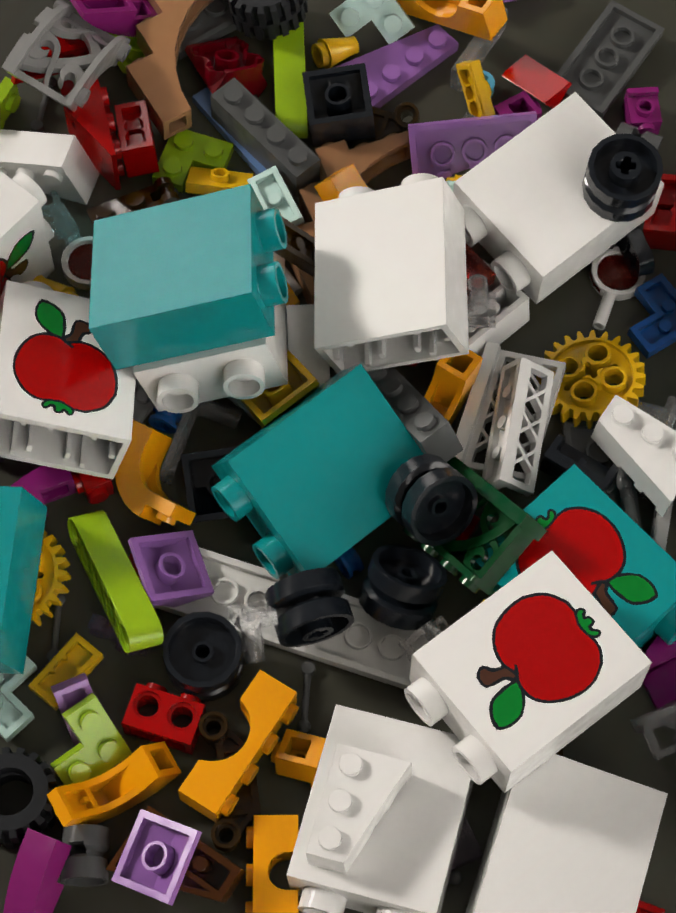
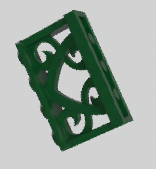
[403,456,547,596]

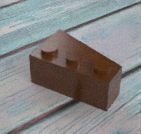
[106,806,246,904]

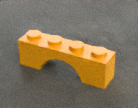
[397,0,508,41]
[178,670,299,823]

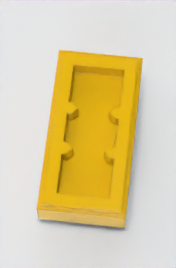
[456,59,496,118]
[185,166,253,195]
[28,632,104,711]

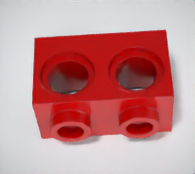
[114,100,160,178]
[643,174,676,251]
[121,682,206,755]

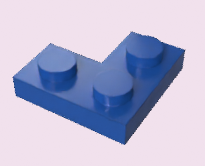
[627,273,676,359]

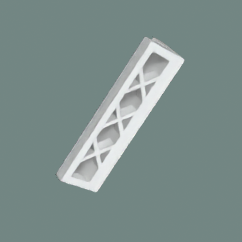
[482,357,554,497]

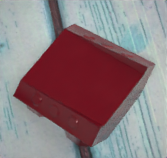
[184,36,268,98]

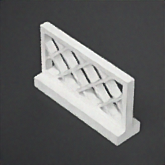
[455,341,566,483]

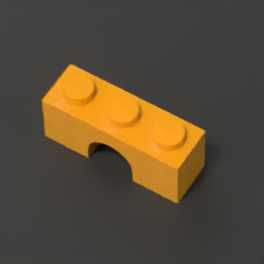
[245,815,299,913]

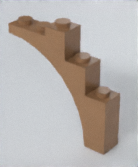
[126,0,214,140]
[289,131,411,304]

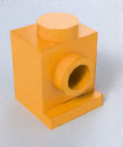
[271,729,326,788]

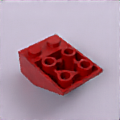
[60,79,125,190]

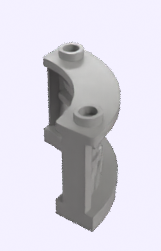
[1,0,131,112]

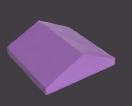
[128,530,214,608]
[111,809,202,906]

